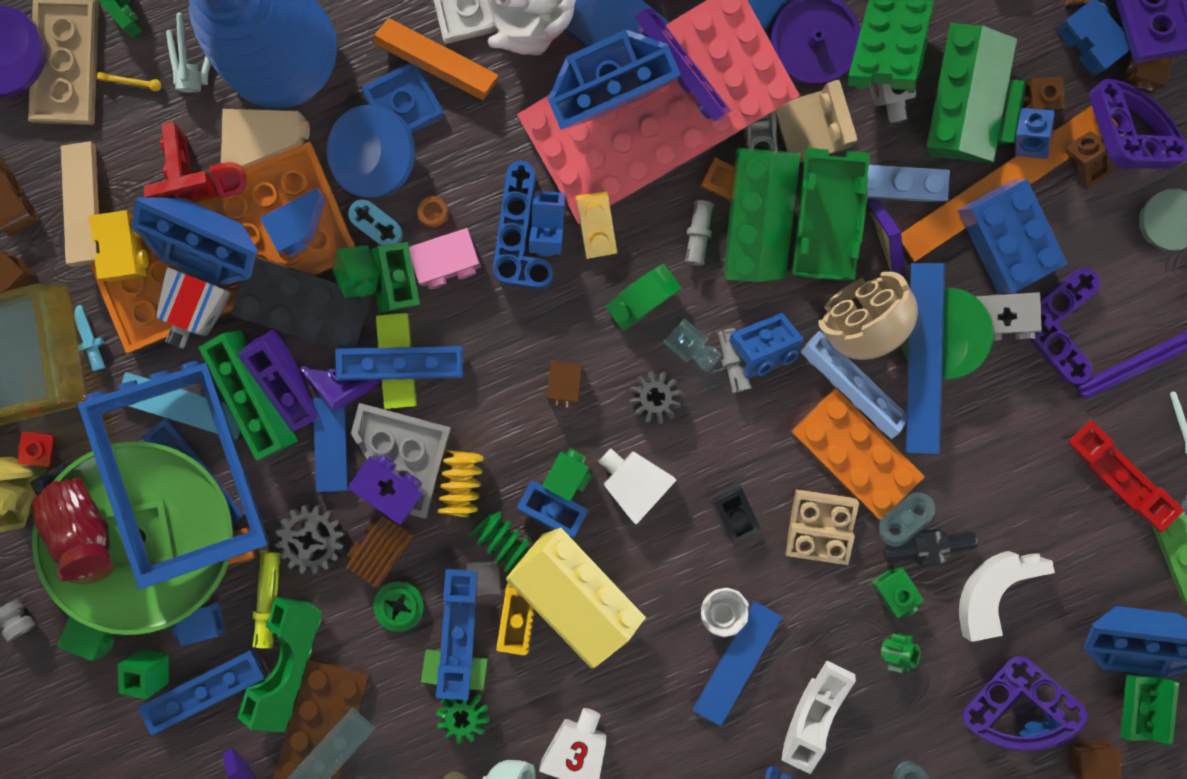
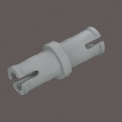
[685,200,714,266]
[717,328,752,393]

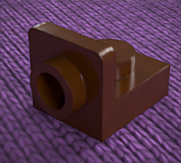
[1066,131,1113,189]

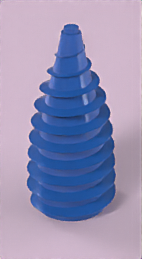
[188,0,337,109]

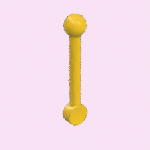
[97,72,162,92]

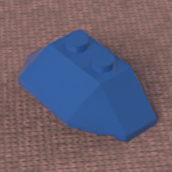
[548,30,681,130]
[131,197,257,287]
[1083,606,1187,677]

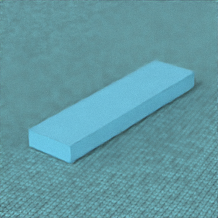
[122,372,240,439]

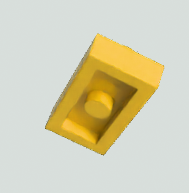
[576,191,617,259]

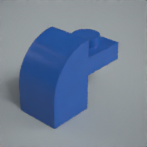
[529,191,566,256]

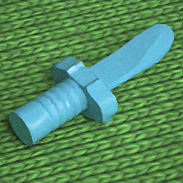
[74,305,106,372]

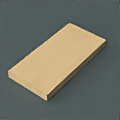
[28,0,99,125]

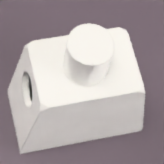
[598,448,676,524]

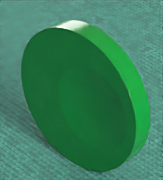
[901,288,995,379]

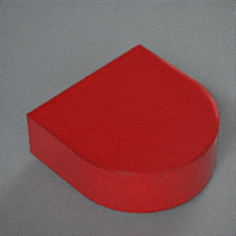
[209,162,247,199]

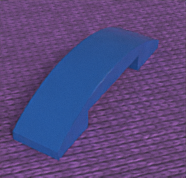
[436,569,478,700]

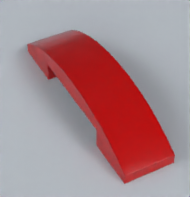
[1068,420,1185,532]

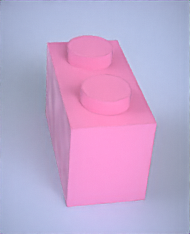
[409,228,482,289]

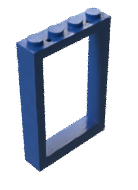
[77,360,270,589]

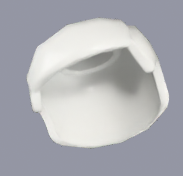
[701,588,749,637]

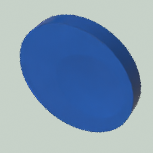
[327,105,415,198]

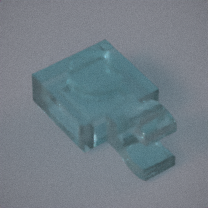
[663,318,722,372]

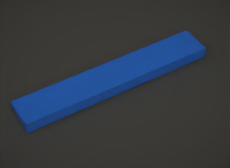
[906,263,945,454]

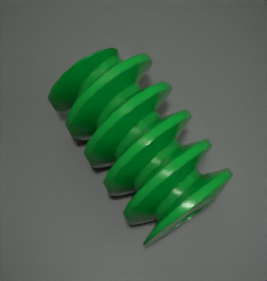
[469,511,530,573]

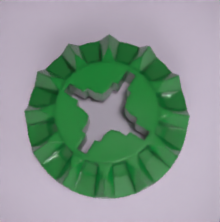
[373,581,424,632]

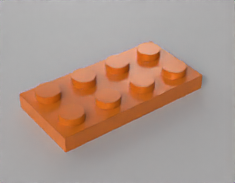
[791,388,925,521]

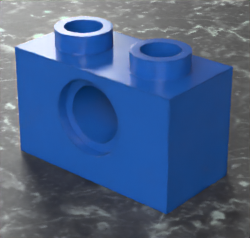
[515,480,588,539]

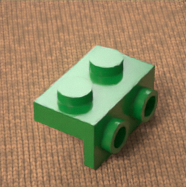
[1120,674,1179,745]

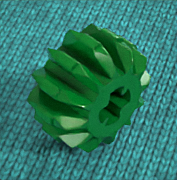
[436,690,490,744]

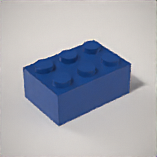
[957,179,1067,294]

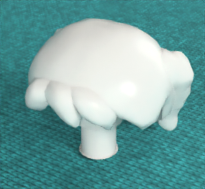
[488,0,576,55]

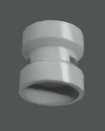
[0,598,36,642]

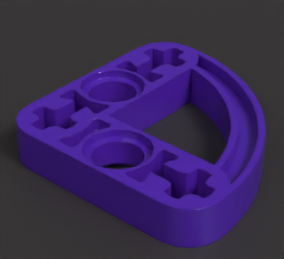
[1089,79,1187,169]
[963,656,1088,752]

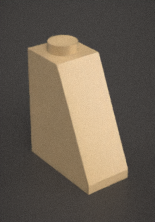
[221,109,310,169]

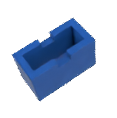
[1055,0,1130,77]

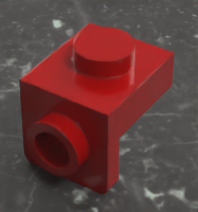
[17,431,56,467]

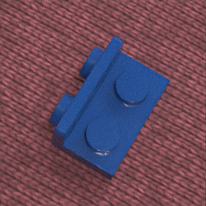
[729,313,804,379]

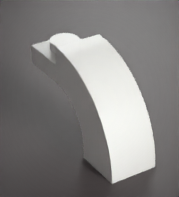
[782,661,856,774]

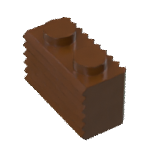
[346,514,416,588]

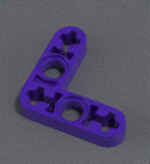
[1029,268,1100,384]

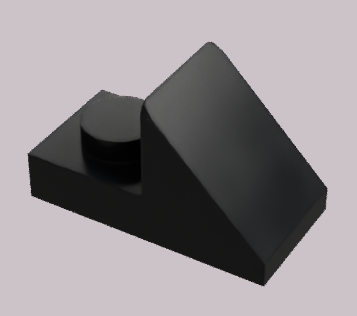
[711,484,761,544]

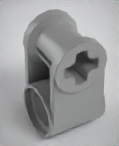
[742,111,777,151]

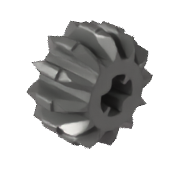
[629,371,682,424]

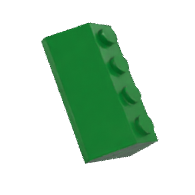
[927,23,1017,163]
[724,148,801,282]

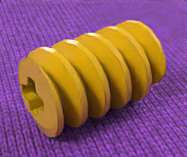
[437,450,484,517]

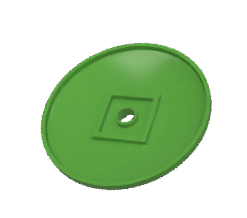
[32,442,233,635]

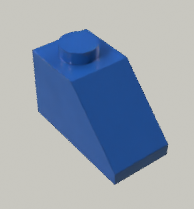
[260,188,326,257]

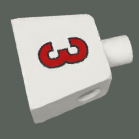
[539,708,606,779]

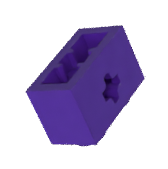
[348,454,426,525]

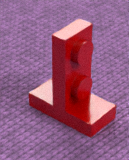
[143,121,218,202]

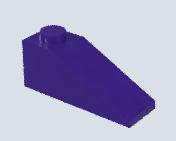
[238,329,319,432]

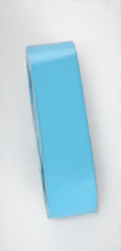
[348,200,403,246]

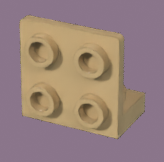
[775,80,858,163]

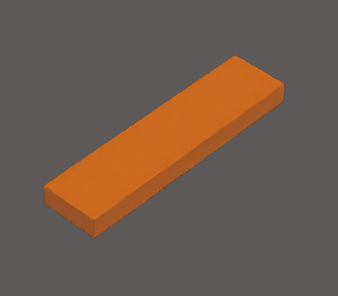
[373,18,498,100]

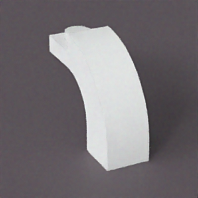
[959,551,1055,642]

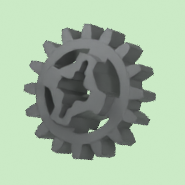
[275,505,346,574]

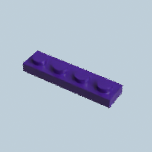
[634,8,731,122]

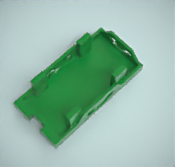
[848,0,934,93]
[791,148,870,280]

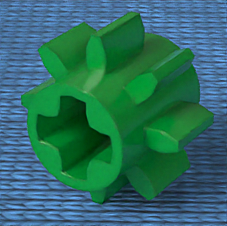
[881,633,921,674]

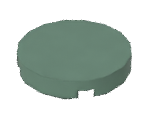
[1139,189,1187,251]

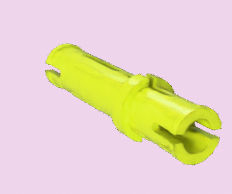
[252,551,281,648]

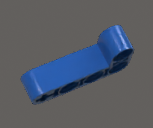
[493,160,553,290]

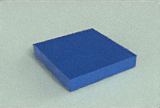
[361,62,445,134]

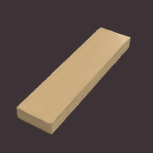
[61,141,100,267]

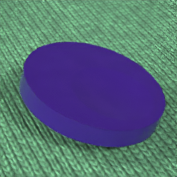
[770,0,861,86]
[0,5,46,98]

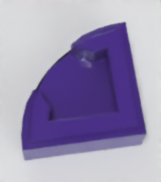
[223,747,255,779]

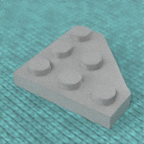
[351,403,451,519]

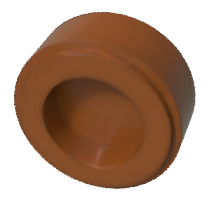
[417,196,449,229]

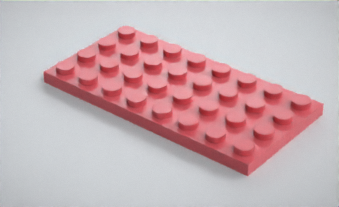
[517,0,800,224]

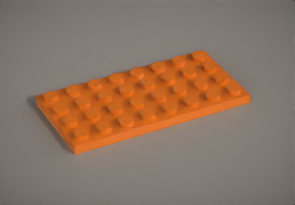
[89,141,355,354]

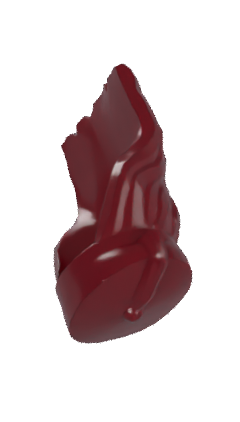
[30,477,114,585]

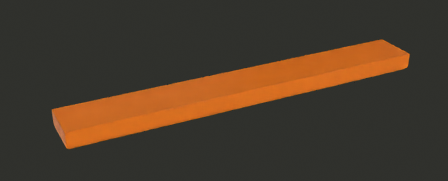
[901,106,1118,263]

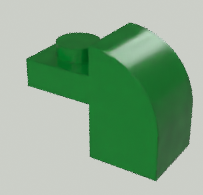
[605,263,682,331]

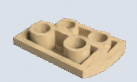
[786,489,859,565]

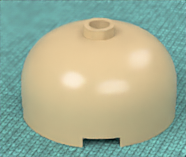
[819,272,918,360]

